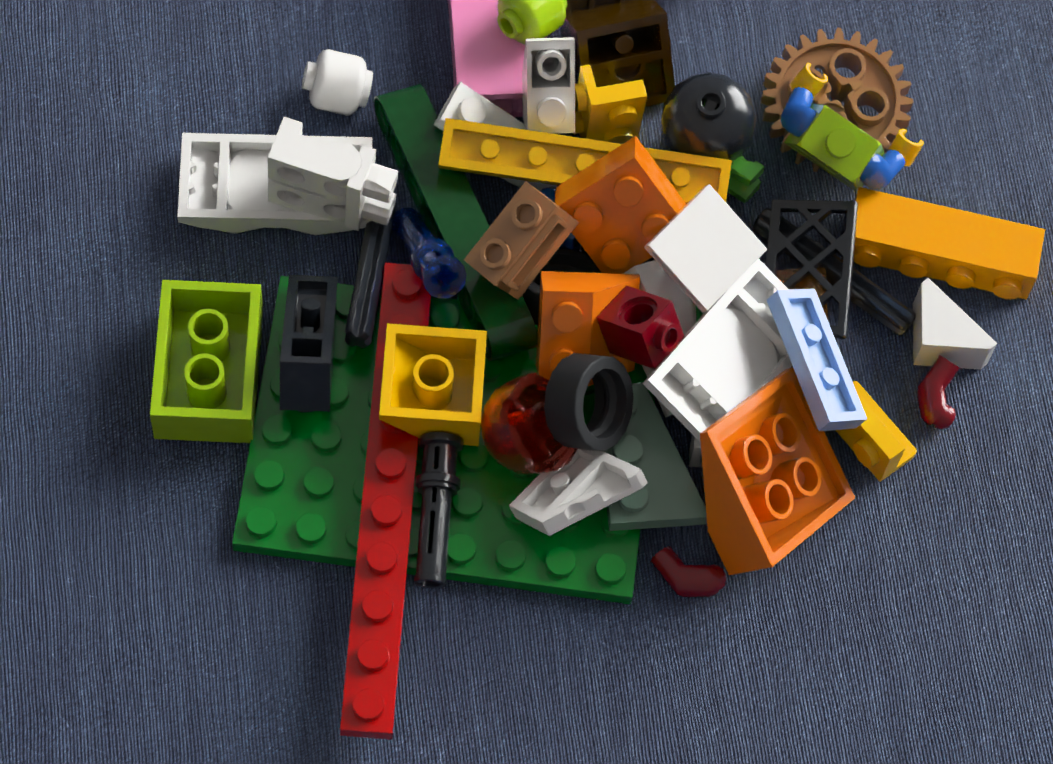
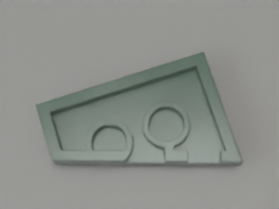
[594,383,707,531]

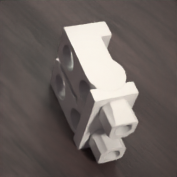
[268,117,398,231]

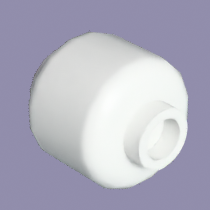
[302,49,373,115]

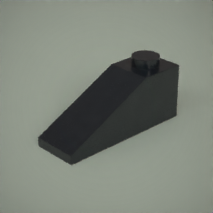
[280,275,338,413]

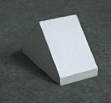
[913,278,997,369]

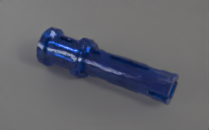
[393,208,467,298]

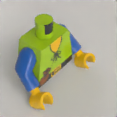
[781,63,924,192]

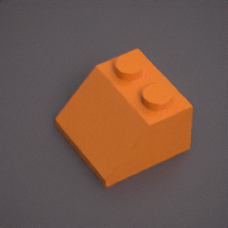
[536,271,640,387]

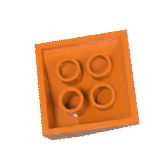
[700,367,855,575]

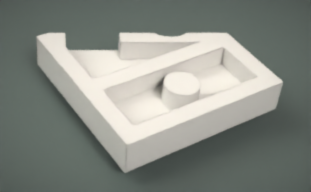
[509,447,648,536]

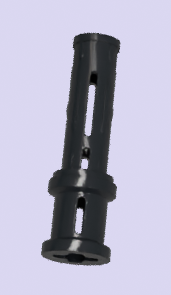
[414,432,464,589]

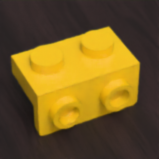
[573,64,647,144]
[835,381,917,482]

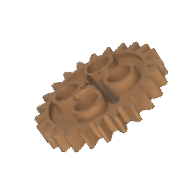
[760,28,913,172]

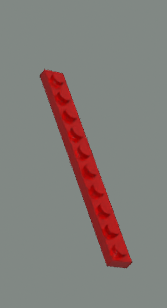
[340,263,433,740]

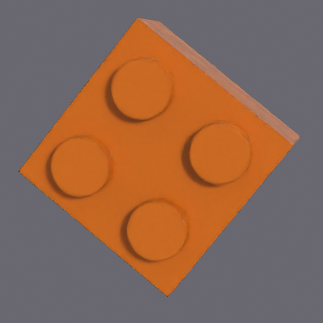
[554,136,686,274]

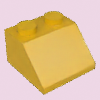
[379,323,487,446]

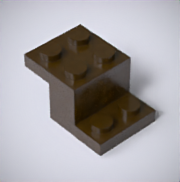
[560,0,675,107]

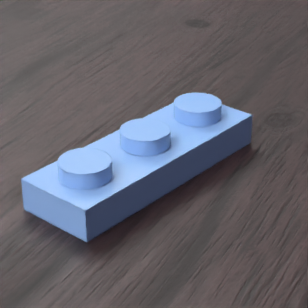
[767,289,867,431]

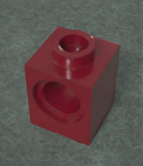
[596,285,685,369]

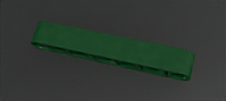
[374,84,538,361]

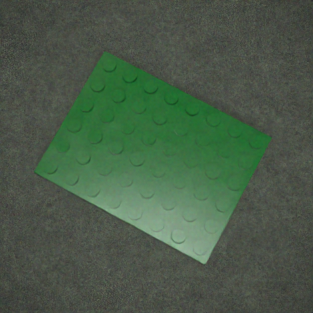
[232,275,655,604]

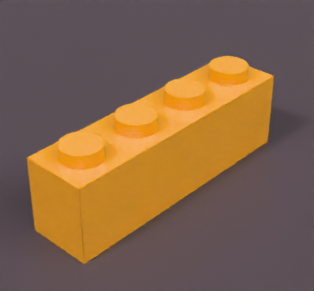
[841,187,1045,300]

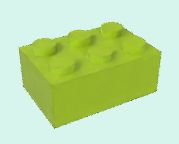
[150,280,263,443]

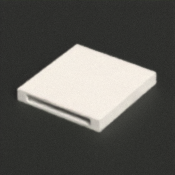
[644,184,767,313]

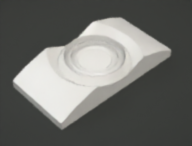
[177,133,372,235]
[643,259,792,443]

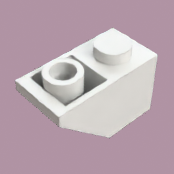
[522,37,575,134]

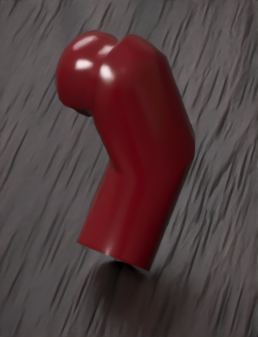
[917,355,960,430]
[651,546,727,597]

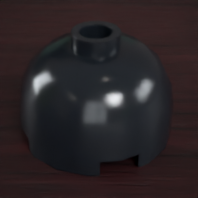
[660,72,756,165]

